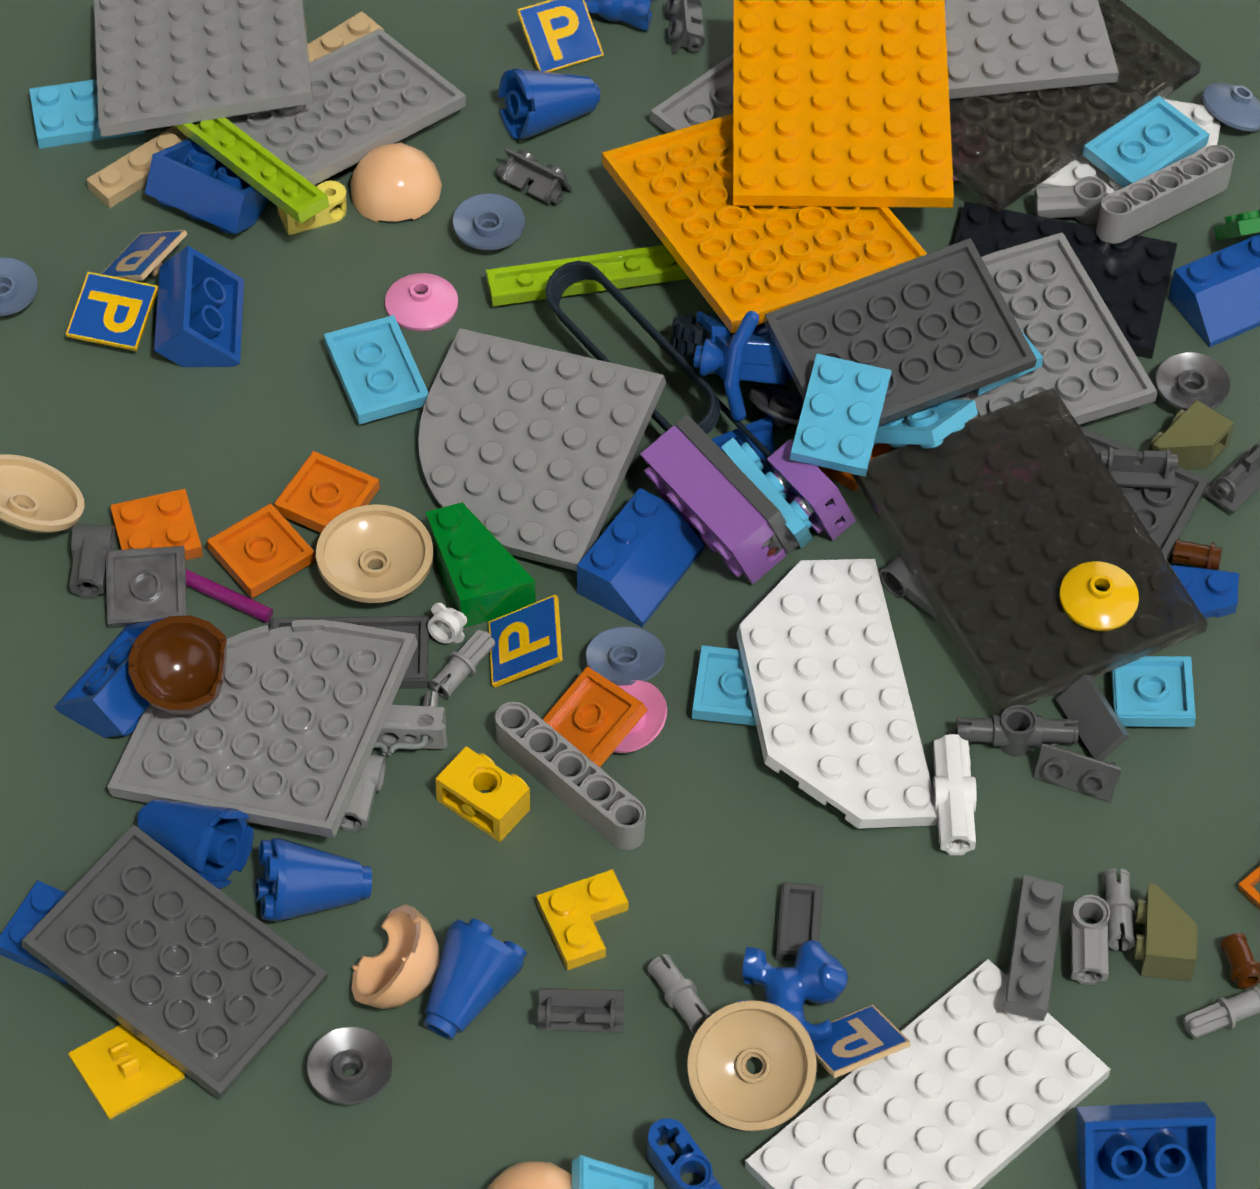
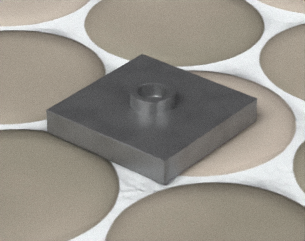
[106,546,187,628]

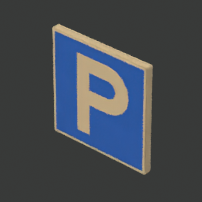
[101,230,187,281]
[812,1005,911,1078]

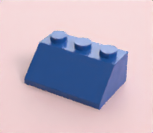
[145,138,269,234]
[1169,234,1260,348]
[154,246,244,367]
[577,488,704,627]
[54,618,164,738]
[1076,1102,1216,1189]

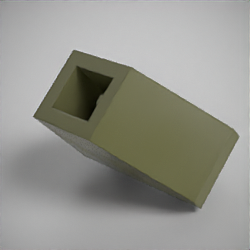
[1149,400,1234,470]
[1134,883,1198,981]

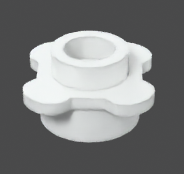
[428,603,467,644]

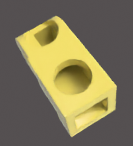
[277,181,347,235]

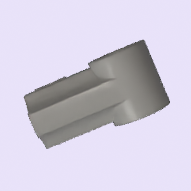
[1034,176,1107,225]
[340,754,386,832]
[1068,895,1110,985]

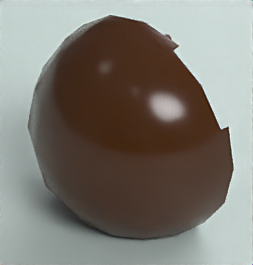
[129,615,227,715]

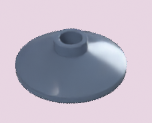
[1202,83,1260,131]
[453,193,525,250]
[0,258,38,316]
[586,627,665,685]

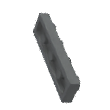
[1002,874,1064,1021]

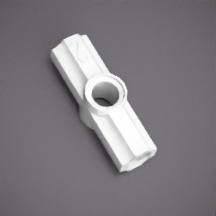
[932,734,977,856]

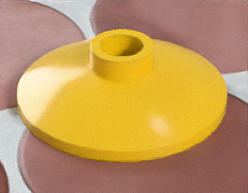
[1059,561,1139,631]

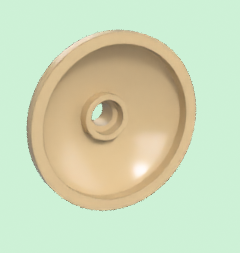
[0,454,85,533]
[316,504,433,603]
[688,1001,817,1131]

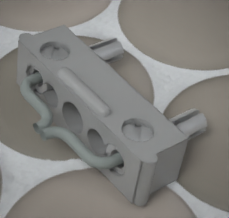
[374,691,448,756]

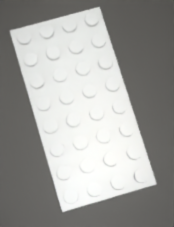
[745,959,1111,1189]

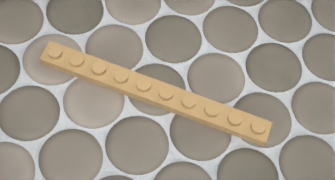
[86,11,384,209]

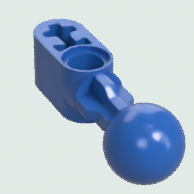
[646,1118,723,1189]

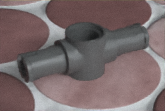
[956,704,1079,757]

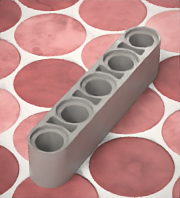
[1096,145,1235,243]
[495,701,646,850]

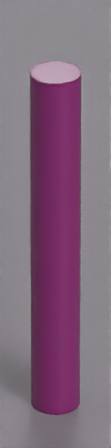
[186,569,273,623]

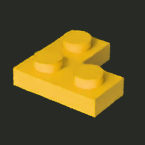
[536,869,629,970]

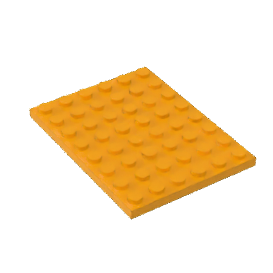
[733,0,954,208]
[602,113,927,333]

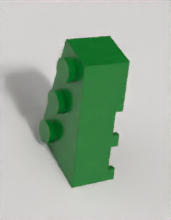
[425,502,536,628]

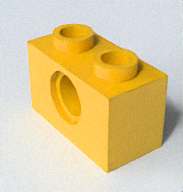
[435,746,530,842]

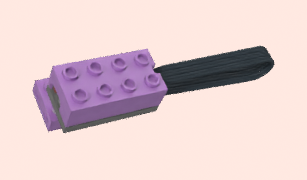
[545,261,856,584]

